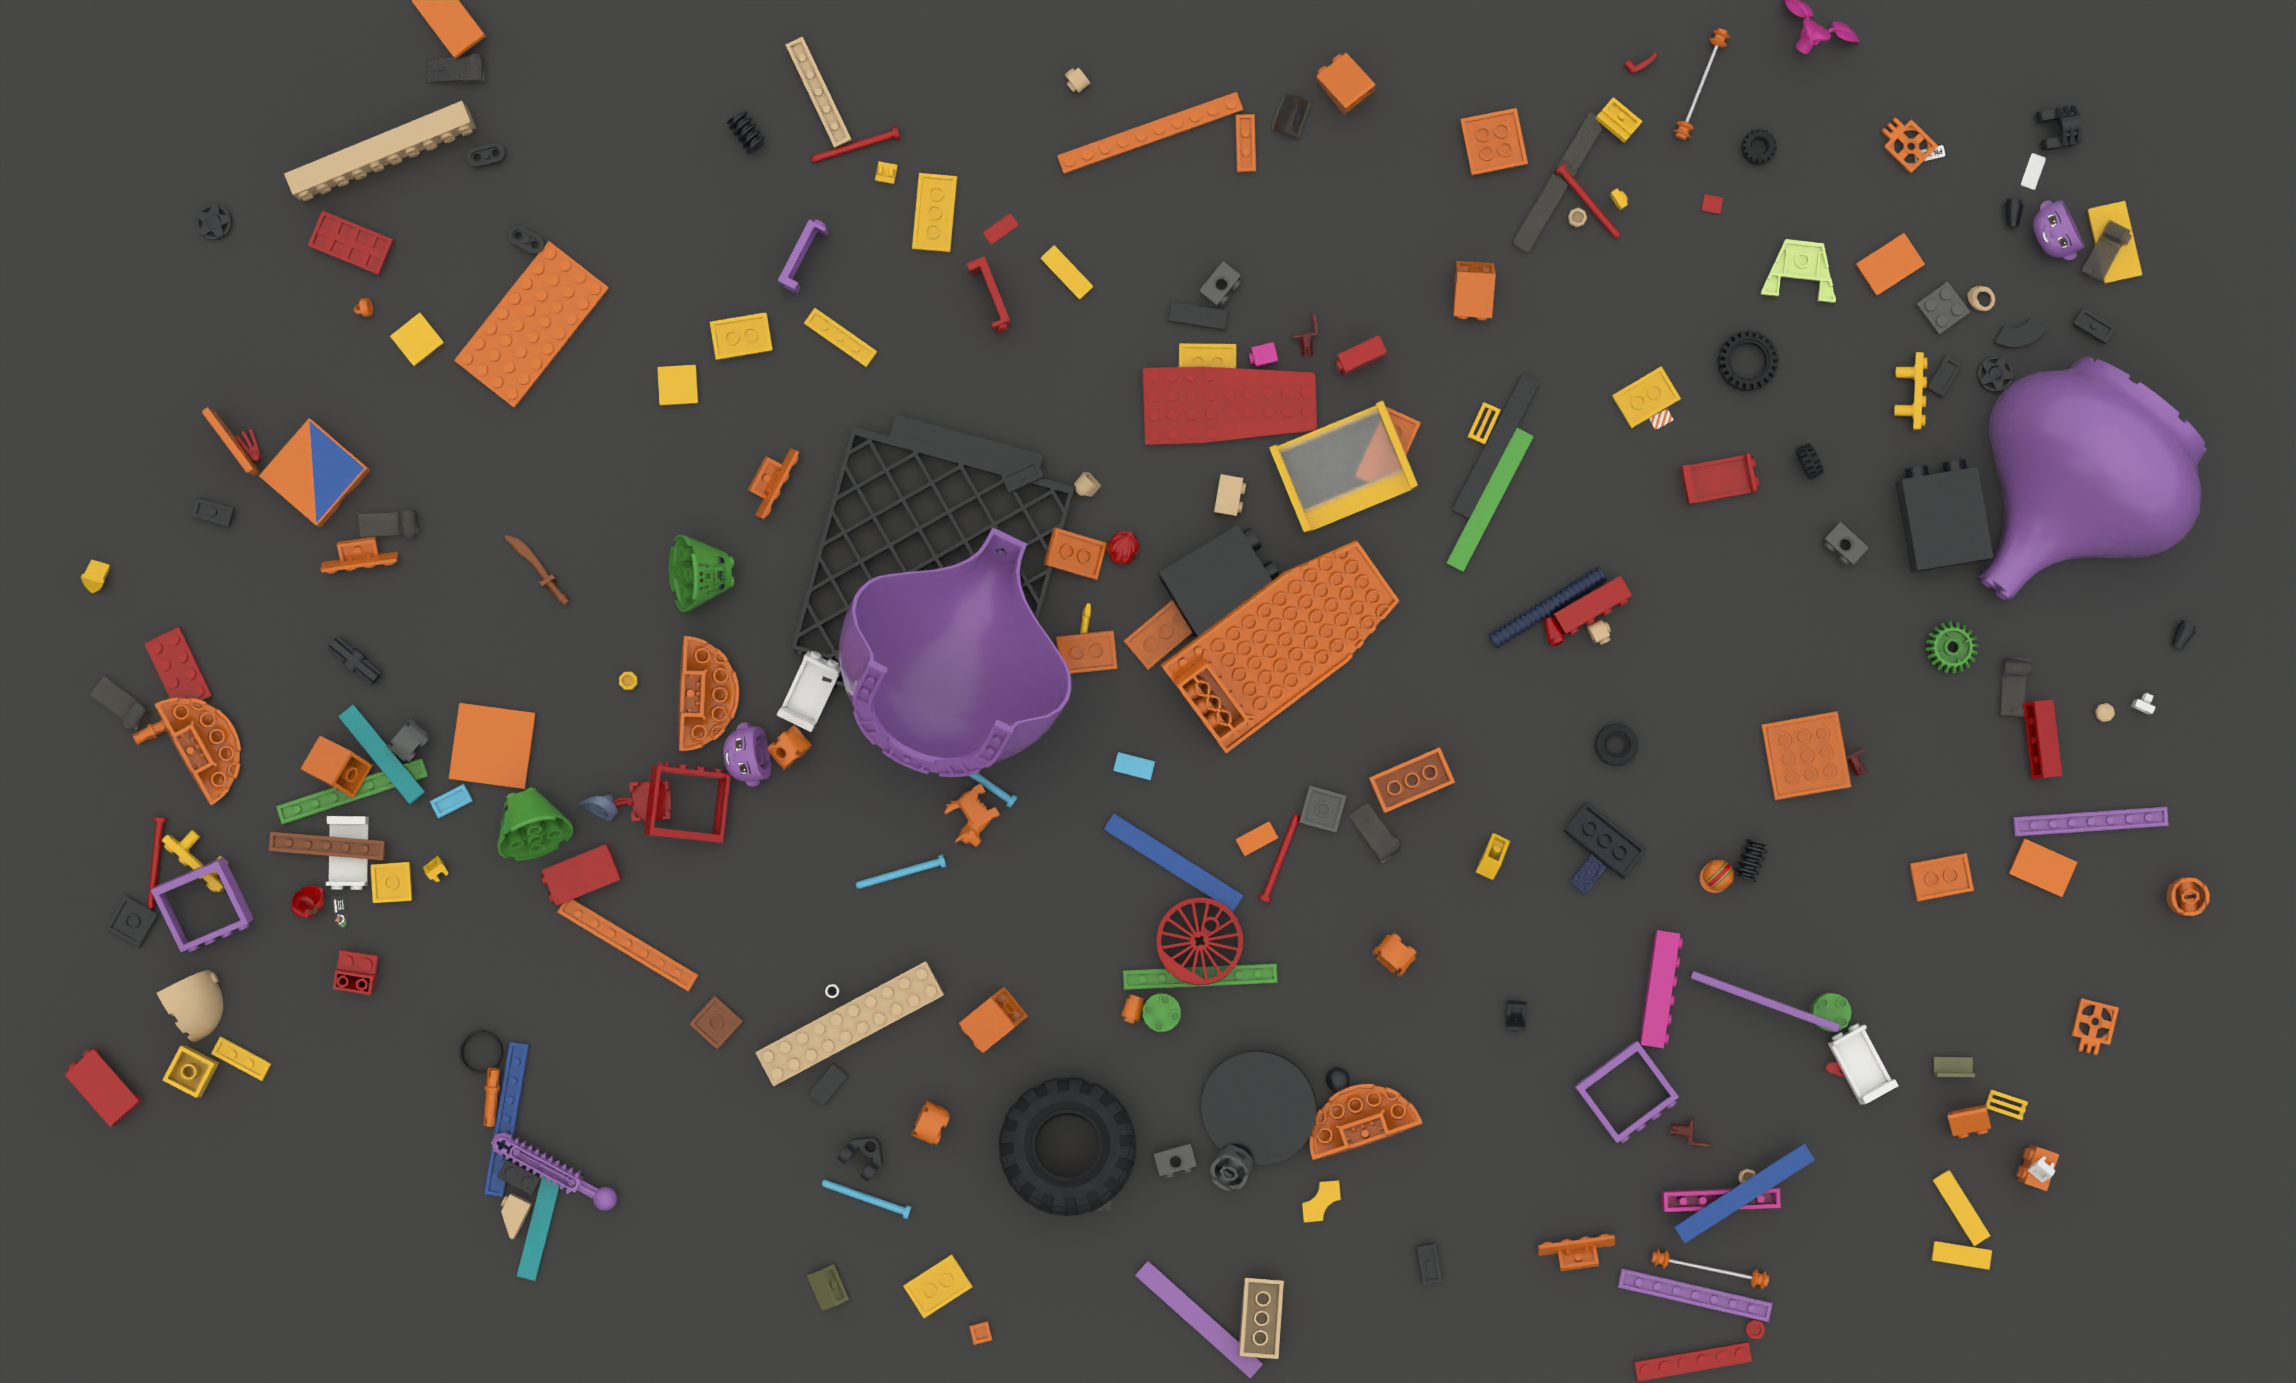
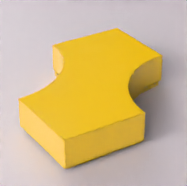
[1302,1180,1341,1222]

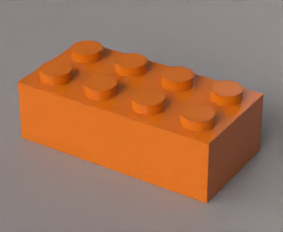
[1368,747,1455,813]

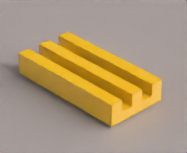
[1467,402,1501,445]
[1986,1089,2028,1120]

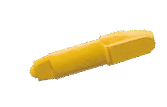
[1080,603,1091,634]

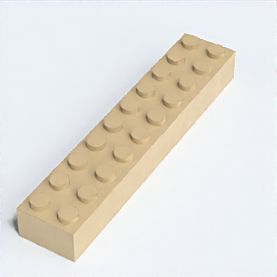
[284,101,476,201]
[755,961,945,1086]

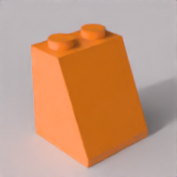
[1316,53,1375,115]
[1453,261,1496,320]
[301,736,373,798]
[959,987,1028,1053]

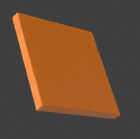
[449,703,536,789]
[1761,711,1852,800]

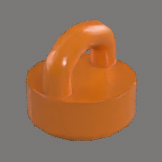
[354,297,373,317]

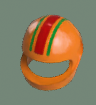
[1700,860,1734,893]

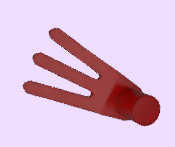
[1624,52,1657,73]
[236,429,261,461]
[1825,1062,1846,1078]

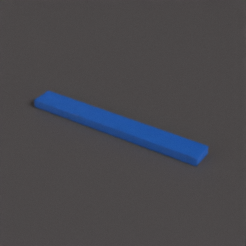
[1104,814,1244,911]
[484,1041,530,1197]
[1674,1143,1815,1244]

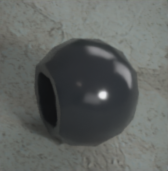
[1325,1067,1350,1092]

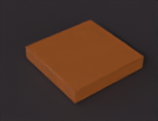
[689,995,743,1050]

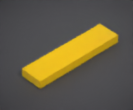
[804,308,877,368]
[1932,1170,1990,1246]

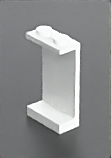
[326,816,369,890]

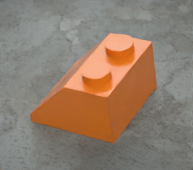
[1947,1104,1991,1138]

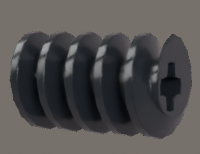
[726,111,765,155]
[1735,839,1768,882]

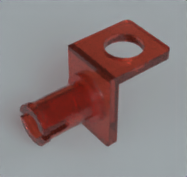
[1291,312,1318,356]
[1846,748,1867,777]
[1670,1118,1712,1147]

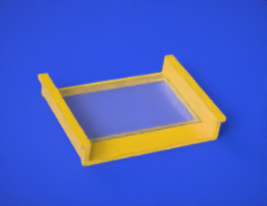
[1269,401,1418,533]

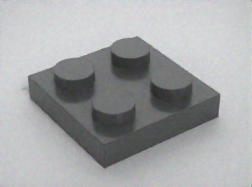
[1916,281,1970,335]
[1299,785,1346,833]

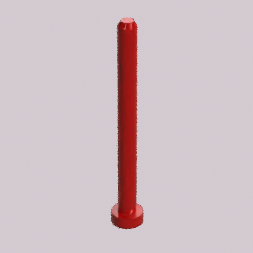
[811,126,901,163]
[1554,163,1620,239]
[1258,814,1300,903]
[147,817,167,909]

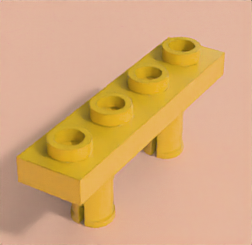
[1894,352,1927,431]
[162,830,229,892]

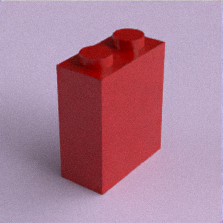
[1334,335,1387,376]

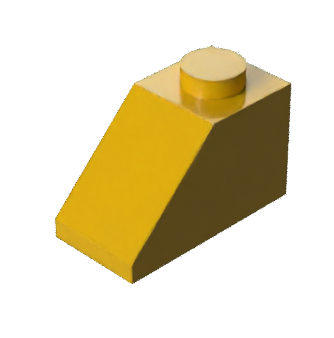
[1476,833,1510,880]

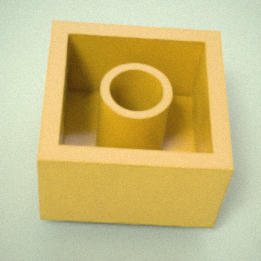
[163,1045,219,1098]

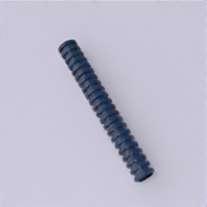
[1489,566,1607,648]

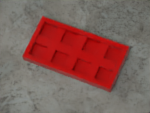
[308,211,394,275]
[144,627,213,701]

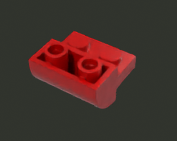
[333,949,379,995]

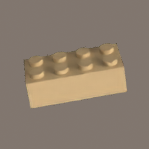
[1238,1278,1284,1359]

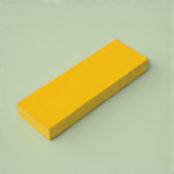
[1040,245,1093,300]
[211,1036,272,1081]
[1931,1241,1992,1270]

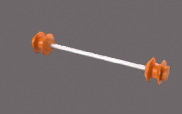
[1673,28,1730,140]
[1651,1248,1769,1290]

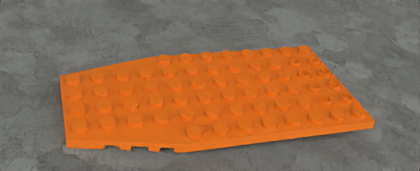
[1161,540,1399,753]

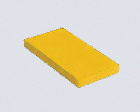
[912,173,957,253]
[2087,201,2142,284]

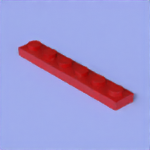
[1634,1342,1752,1381]

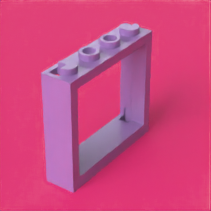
[151,857,254,952]
[1574,1041,1679,1143]

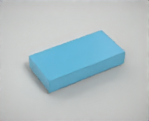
[1113,752,1155,780]
[430,784,473,818]

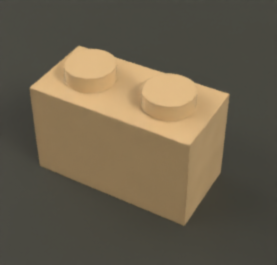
[1214,474,1246,517]

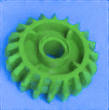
[1926,621,1978,673]

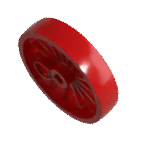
[1156,897,1244,985]

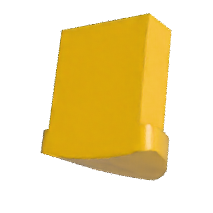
[81,559,110,593]

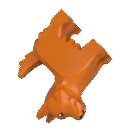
[944,783,1000,847]

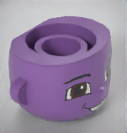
[2033,200,2085,260]
[723,722,772,787]

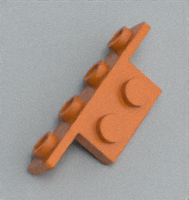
[748,448,799,519]
[320,537,399,574]
[1538,1234,1615,1271]

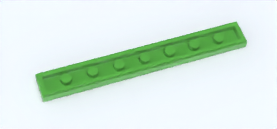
[1446,428,1534,572]
[276,758,429,825]
[1123,963,1278,990]

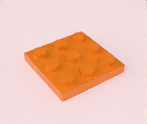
[1460,108,1528,176]

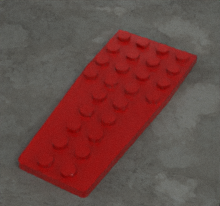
[1143,366,1317,445]

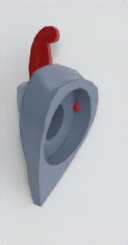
[578,794,634,820]

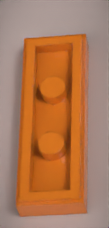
[1235,114,1256,173]

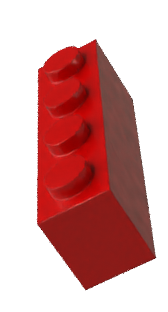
[1553,576,1632,635]
[2023,699,2062,779]

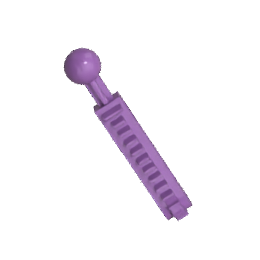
[491,1131,617,1211]

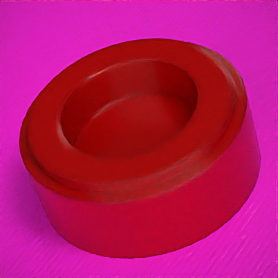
[1745,1319,1765,1339]

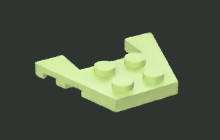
[1760,239,1836,303]

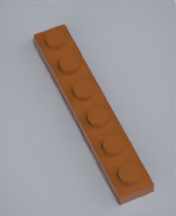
[269,832,386,860]

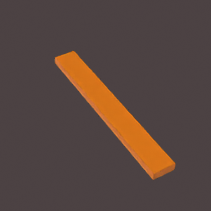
[557,899,699,992]

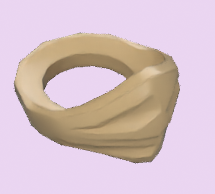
[1967,286,1995,312]

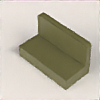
[1933,1057,1975,1077]
[807,1264,849,1311]

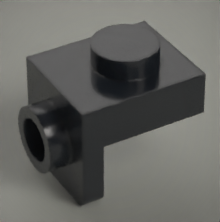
[1505,1000,1527,1032]

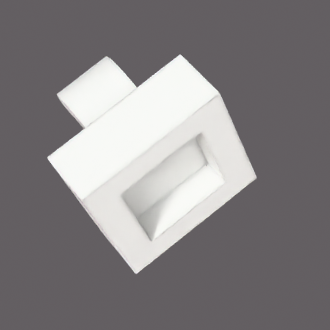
[2131,693,2155,715]
[2028,1156,2055,1183]

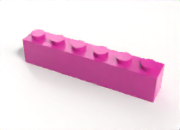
[1639,930,1683,1048]
[1661,1187,1781,1212]

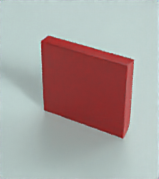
[1701,194,1723,214]

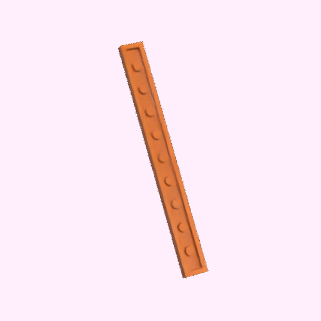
[1057,92,1243,174]

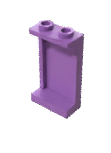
[778,219,829,294]

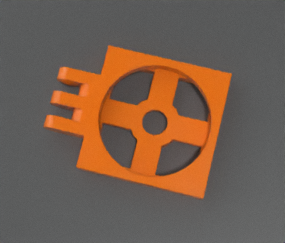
[1881,117,1938,174]
[2071,998,2119,1056]

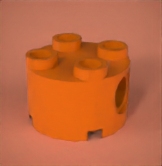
[766,725,812,770]
[2166,878,2210,916]
[1372,933,1417,977]
[911,1100,950,1145]

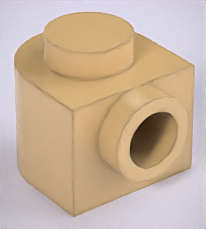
[1065,67,1091,93]
[1074,472,1101,497]
[1587,620,1611,645]

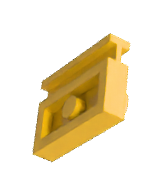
[1595,97,1643,143]

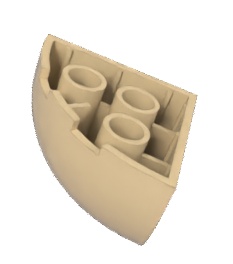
[157,970,223,1043]

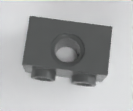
[1199,261,1241,307]
[1823,522,1869,566]
[1153,1143,1197,1179]

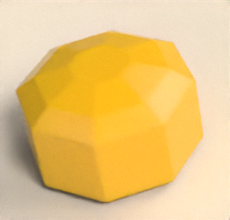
[619,672,638,690]

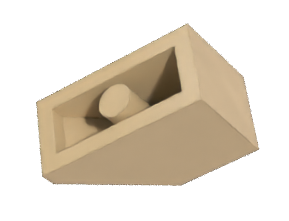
[501,1193,533,1239]

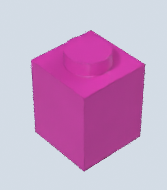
[1248,342,1278,368]

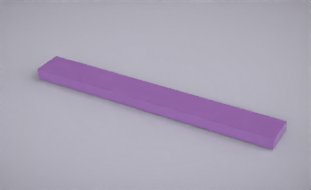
[2013,807,2169,836]
[1691,971,1841,1032]
[1135,1261,1263,1378]
[1617,1268,1773,1322]

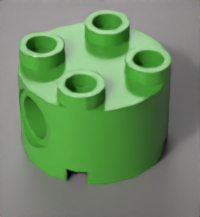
[1143,993,1181,1032]
[1810,993,1852,1032]

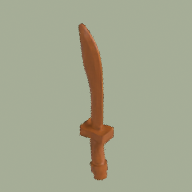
[504,535,570,606]

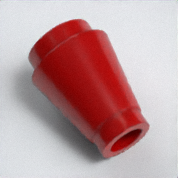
[1544,617,1565,647]

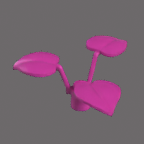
[1783,0,1860,54]

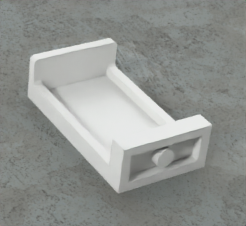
[777,651,841,732]
[1828,1023,1898,1105]

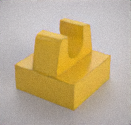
[875,161,898,185]
[423,856,448,882]

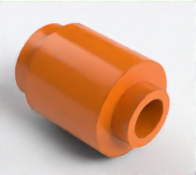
[1121,994,1145,1024]

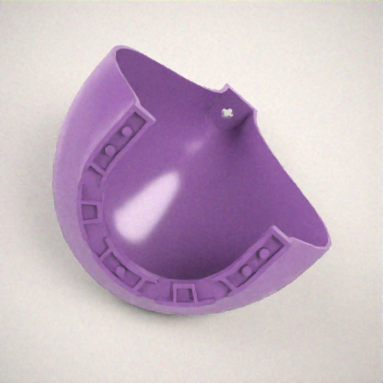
[1978,357,2207,600]
[839,527,1071,777]

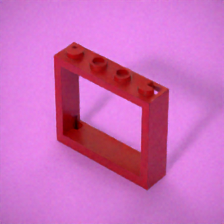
[644,762,731,843]

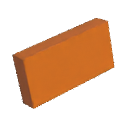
[1235,821,1278,856]

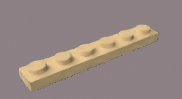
[785,36,852,148]

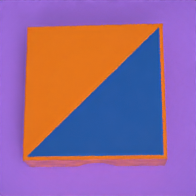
[259,418,371,528]

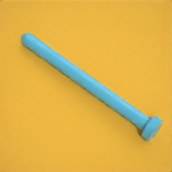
[968,773,1018,808]
[856,854,947,889]
[822,1180,912,1219]

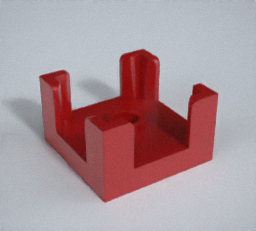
[629,780,673,822]

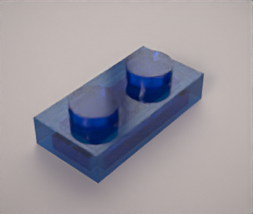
[1570,855,1607,894]

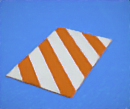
[1649,409,1673,430]

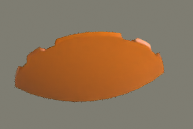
[678,636,739,751]
[154,697,241,806]
[1310,1084,1423,1160]

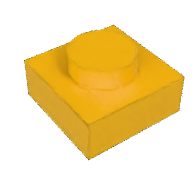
[1609,188,1628,211]

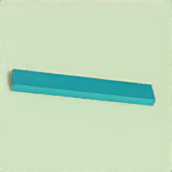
[338,705,426,805]
[517,1176,560,1281]

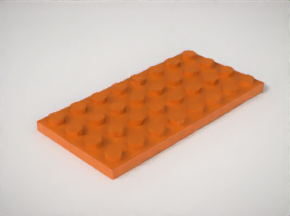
[454,241,610,408]

